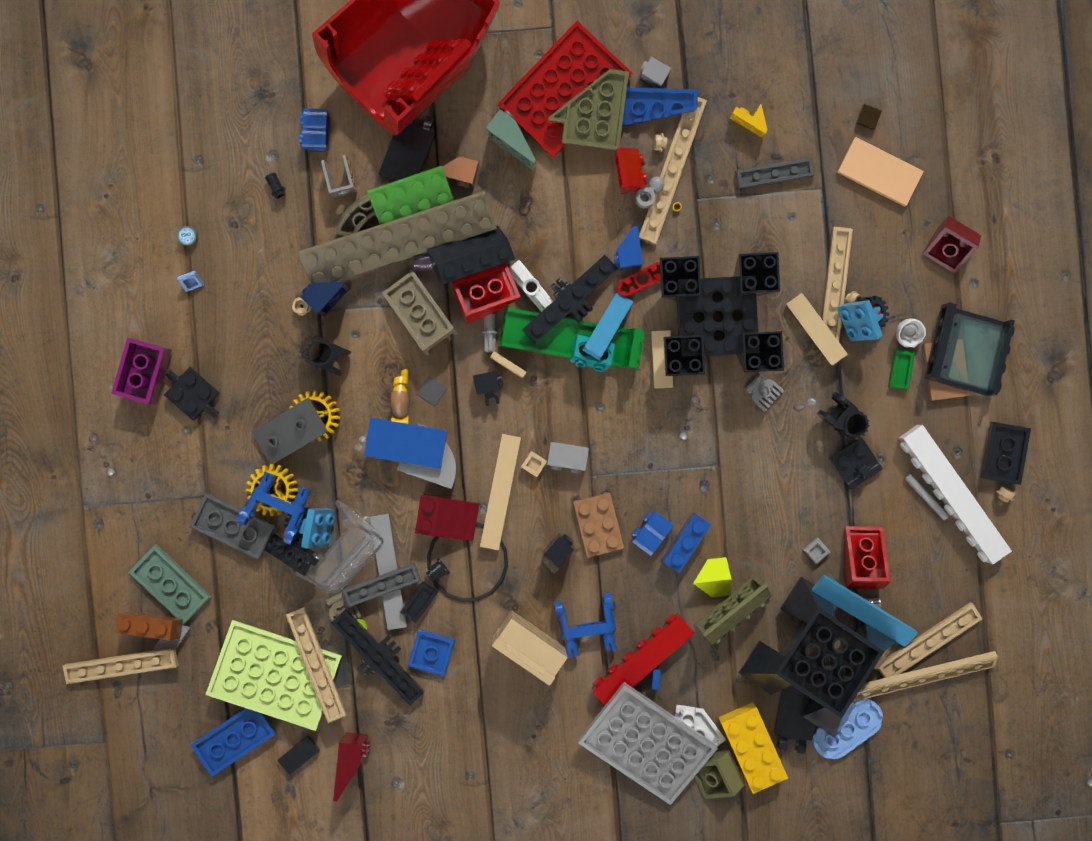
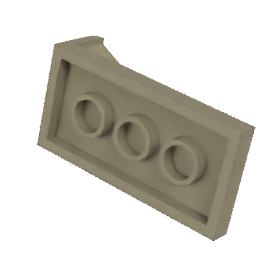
[382,270,459,356]

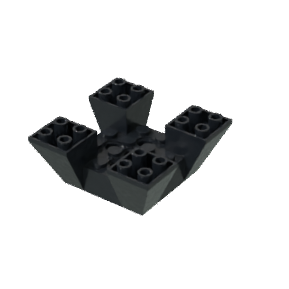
[660,252,784,376]
[738,577,896,738]

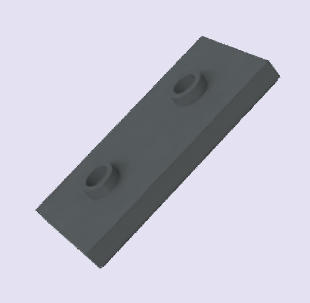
[252,398,328,464]
[189,492,276,560]

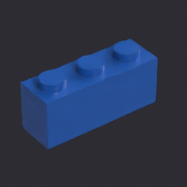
[661,512,712,573]

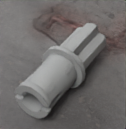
[482,314,497,352]

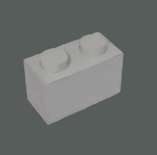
[547,442,589,474]

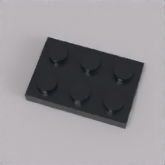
[981,422,1031,485]

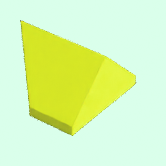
[693,557,732,597]

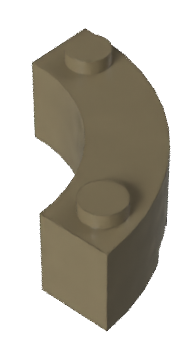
[336,194,376,236]

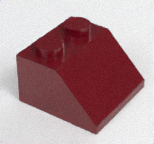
[923,216,981,274]

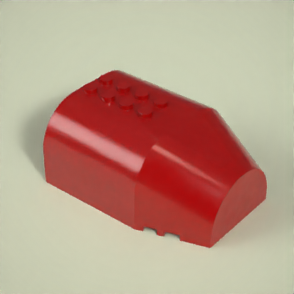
[312,0,500,136]

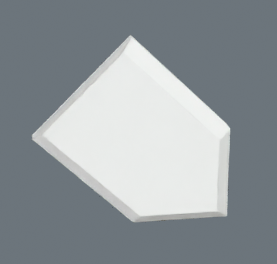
[675,705,726,746]

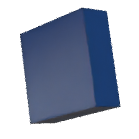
[650,666,661,690]

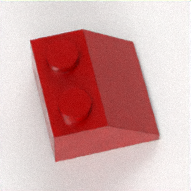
[614,148,647,194]

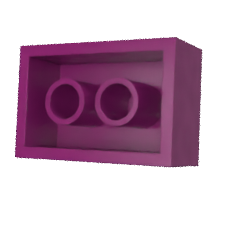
[111,338,172,405]

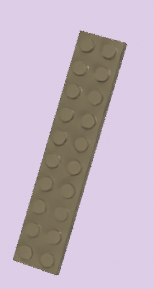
[299,191,497,285]

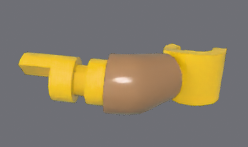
[390,369,409,424]

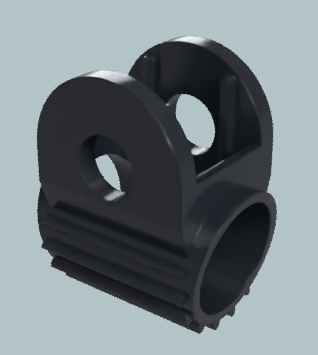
[299,336,351,376]
[817,392,870,439]

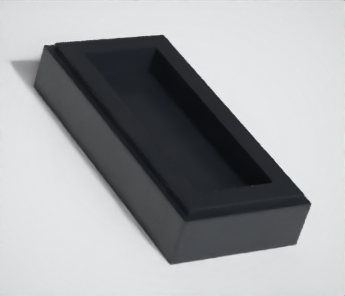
[400,580,438,624]
[277,735,320,775]

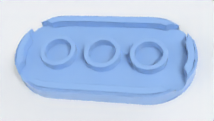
[813,698,883,759]

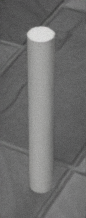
[904,473,949,520]

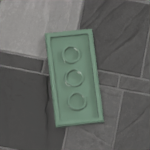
[128,544,212,625]

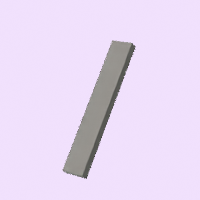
[370,513,407,630]

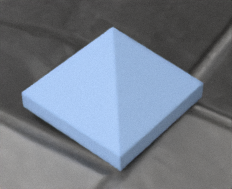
[177,271,204,292]

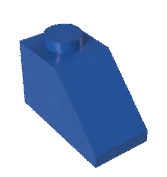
[614,226,643,270]

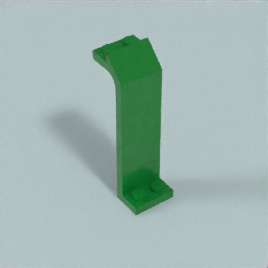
[498,307,645,369]

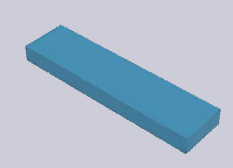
[583,292,633,360]

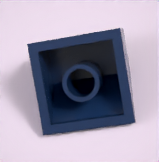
[300,282,350,316]

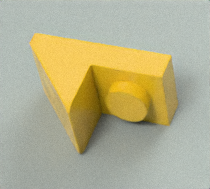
[730,104,767,138]

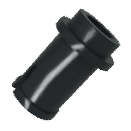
[265,172,286,199]

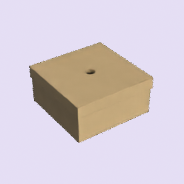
[492,610,568,686]

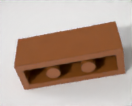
[115,612,183,640]

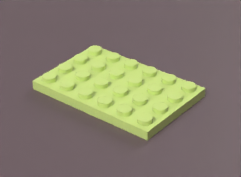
[206,620,342,731]

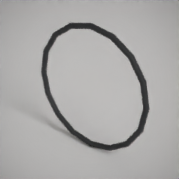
[427,522,508,602]

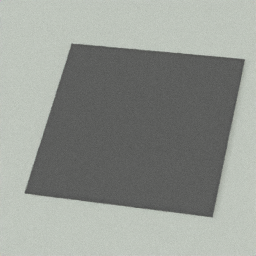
[417,376,447,406]

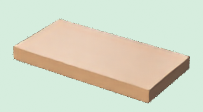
[837,137,924,207]

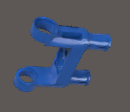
[237,472,312,545]
[554,592,617,658]

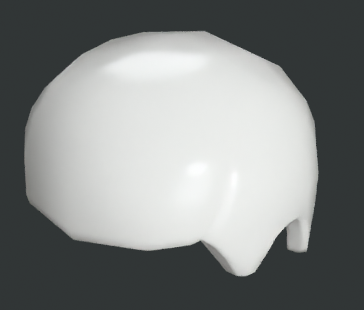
[896,318,926,348]

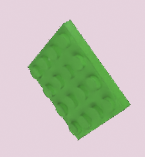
[368,166,454,263]

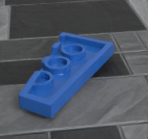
[622,87,698,127]

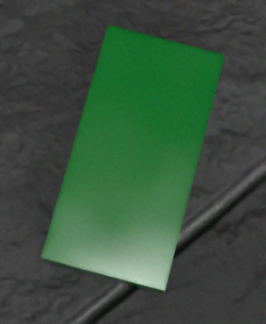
[888,349,915,390]

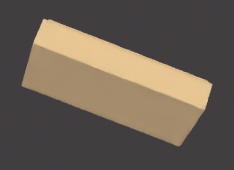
[491,351,527,378]

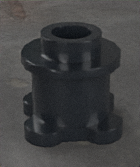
[426,558,450,582]

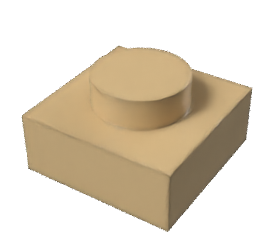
[521,451,547,477]

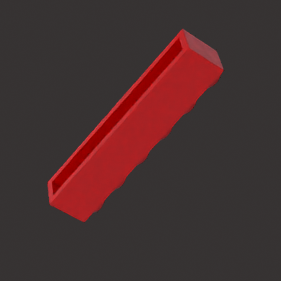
[592,613,695,706]

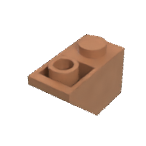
[442,156,479,189]

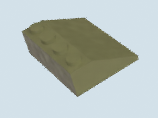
[695,576,772,644]

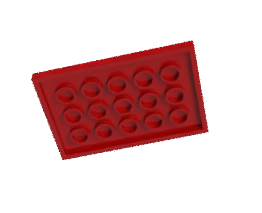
[498,20,633,158]

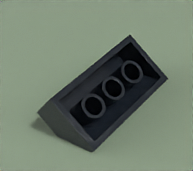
[427,225,515,286]

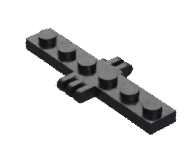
[522,255,618,344]
[331,609,424,706]

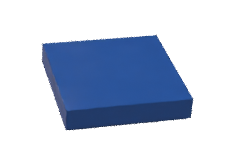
[408,629,455,677]

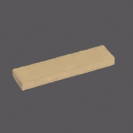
[786,293,848,366]

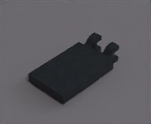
[378,115,435,181]
[773,681,815,754]

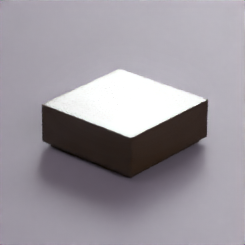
[856,104,882,130]

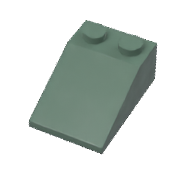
[486,109,536,171]

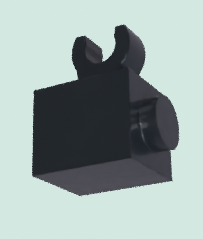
[473,371,503,406]

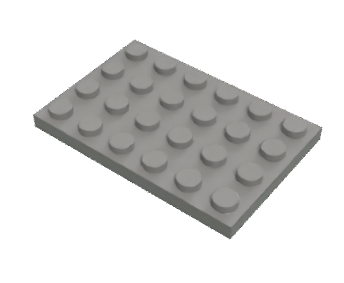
[578,682,718,805]

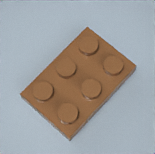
[573,492,624,558]

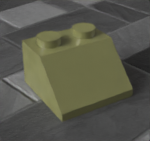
[694,750,746,799]

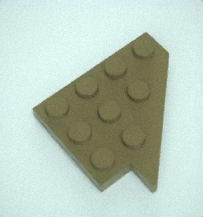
[547,69,629,151]

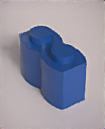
[299,108,330,151]
[631,511,674,556]

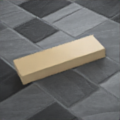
[651,330,674,389]

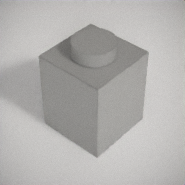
[640,57,671,88]

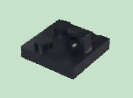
[829,437,883,490]

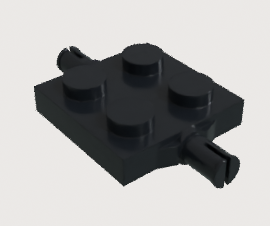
[164,367,220,421]

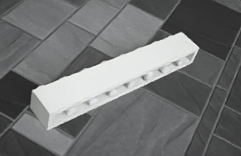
[898,425,1012,564]

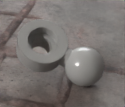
[635,176,664,208]

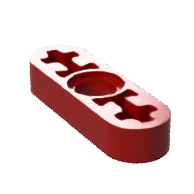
[617,262,661,297]

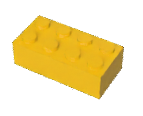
[718,702,788,794]

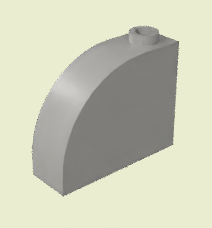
[397,424,458,489]

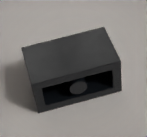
[544,533,574,567]

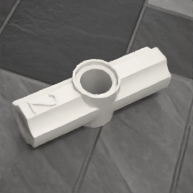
[509,260,553,312]

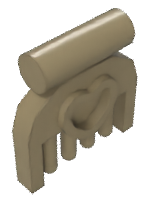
[326,592,362,629]

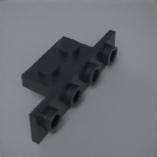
[264,533,319,576]

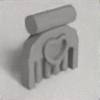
[745,373,784,412]

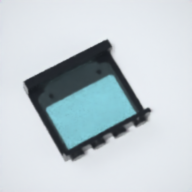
[924,302,1015,396]

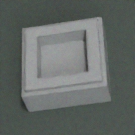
[803,537,830,564]

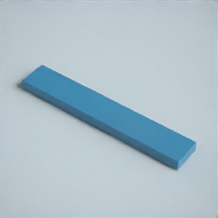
[812,574,918,647]

